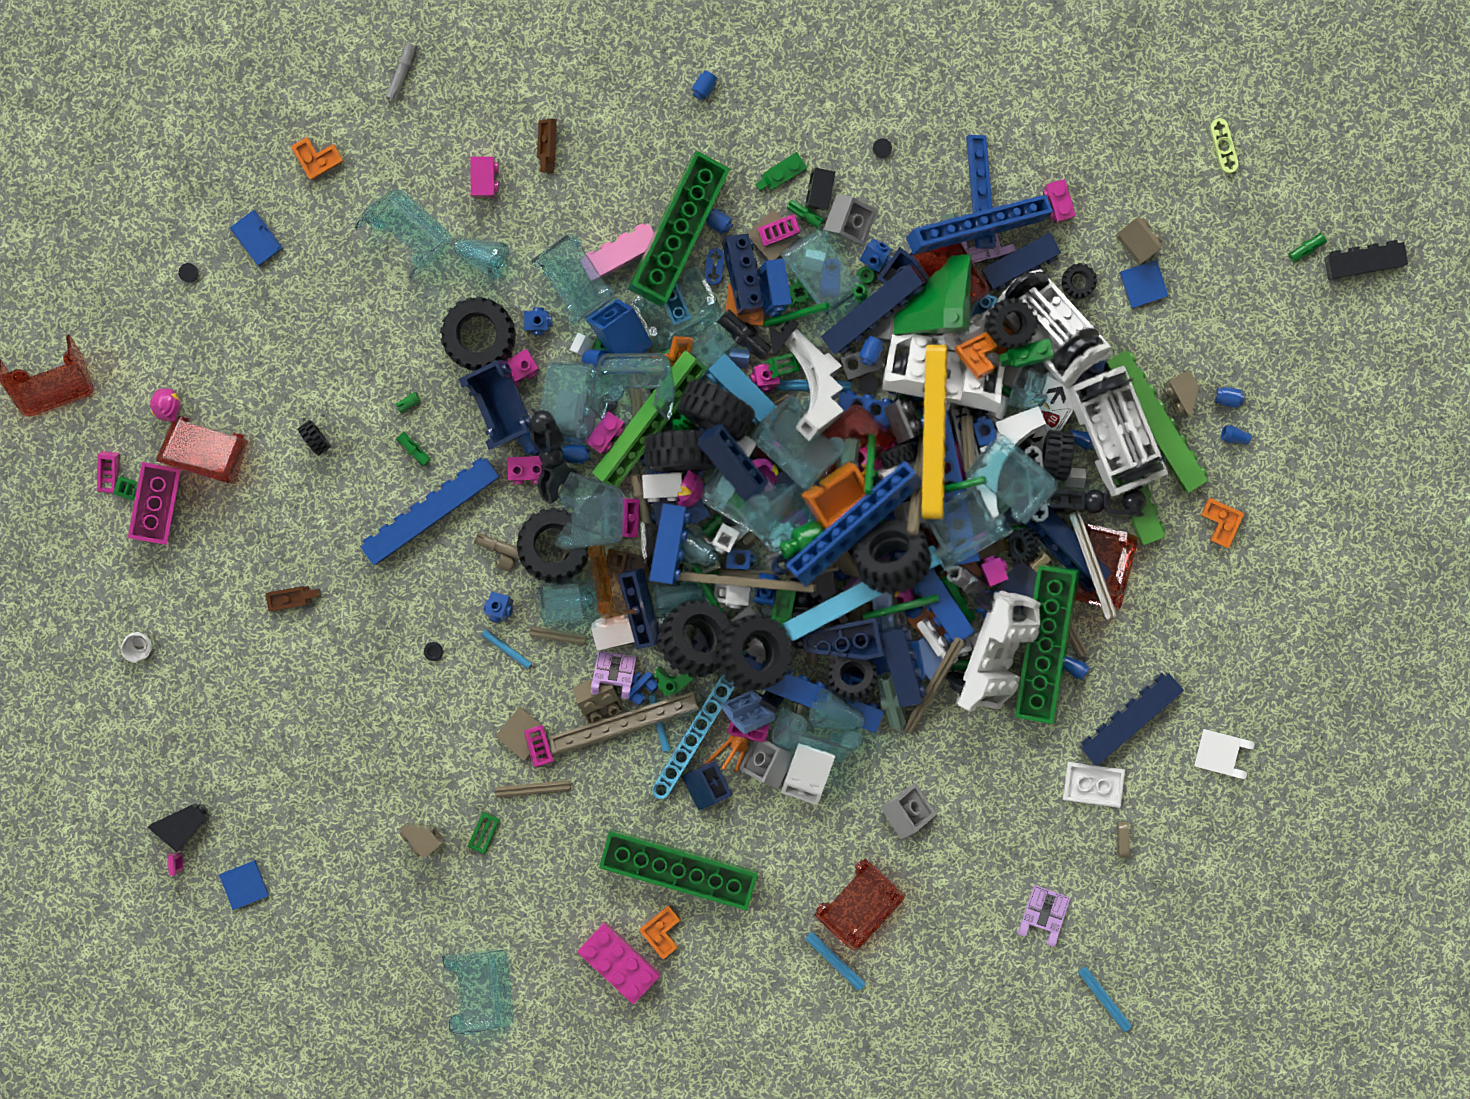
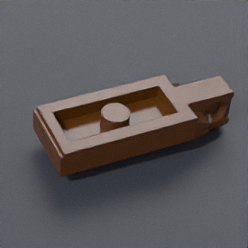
[537,118,557,174]
[265,586,321,612]

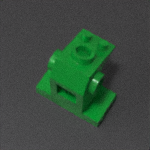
[654,666,694,696]

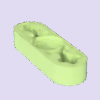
[1209,118,1238,174]

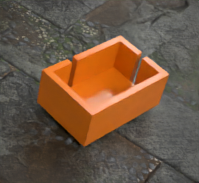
[801,462,866,529]

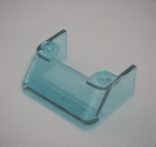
[354,189,452,279]
[587,353,676,420]

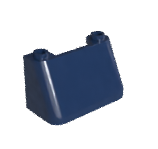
[458,360,531,450]

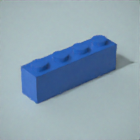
[650,503,691,585]

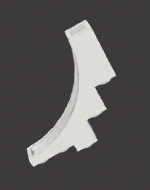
[785,329,844,441]
[965,406,1046,529]

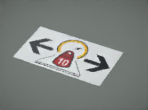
[1020,374,1083,451]

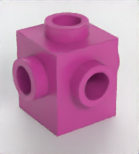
[749,364,780,393]

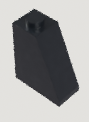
[147,803,210,852]

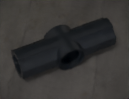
[718,309,772,360]

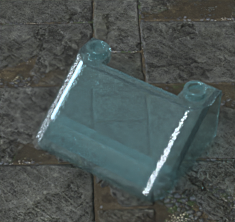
[737,458,814,552]
[555,472,624,549]
[442,949,514,1035]

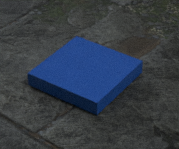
[1119,260,1169,309]
[219,860,269,910]

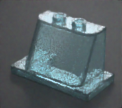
[926,486,1013,570]

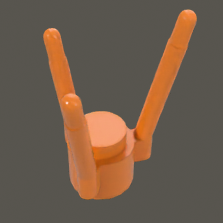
[705,735,749,773]

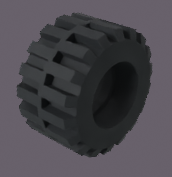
[985,299,1038,348]
[1042,430,1075,481]
[828,657,877,704]

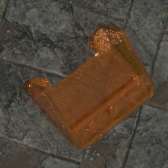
[588,536,635,618]

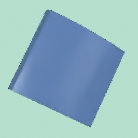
[721,690,775,734]

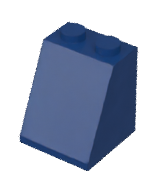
[586,299,653,366]

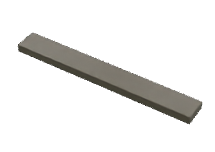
[680,572,817,592]
[549,691,700,756]

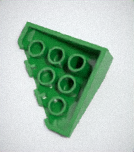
[894,254,971,335]

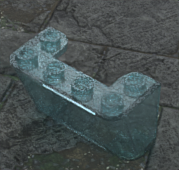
[540,361,599,445]

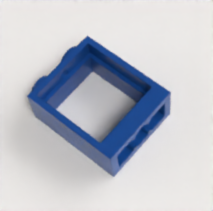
[757,259,792,317]

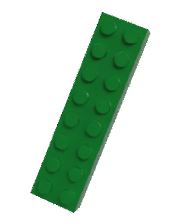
[627,150,730,307]
[1015,564,1080,724]
[599,829,758,911]

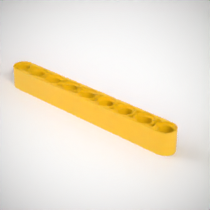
[922,345,947,519]

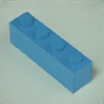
[706,354,777,426]

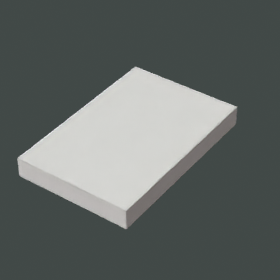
[1063,762,1125,808]

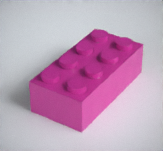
[127,462,181,545]
[577,921,660,1005]

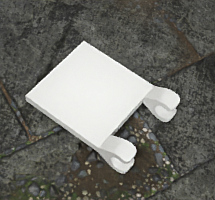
[1194,729,1255,779]

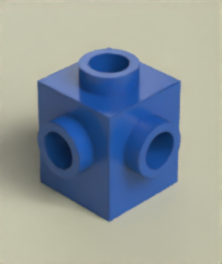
[859,238,893,272]
[524,307,552,335]
[484,592,513,623]

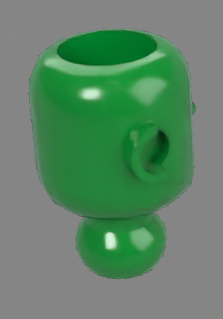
[779,521,825,559]

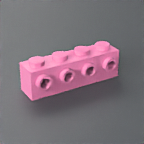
[581,223,654,283]

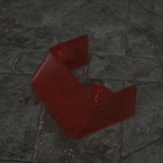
[0,334,94,417]

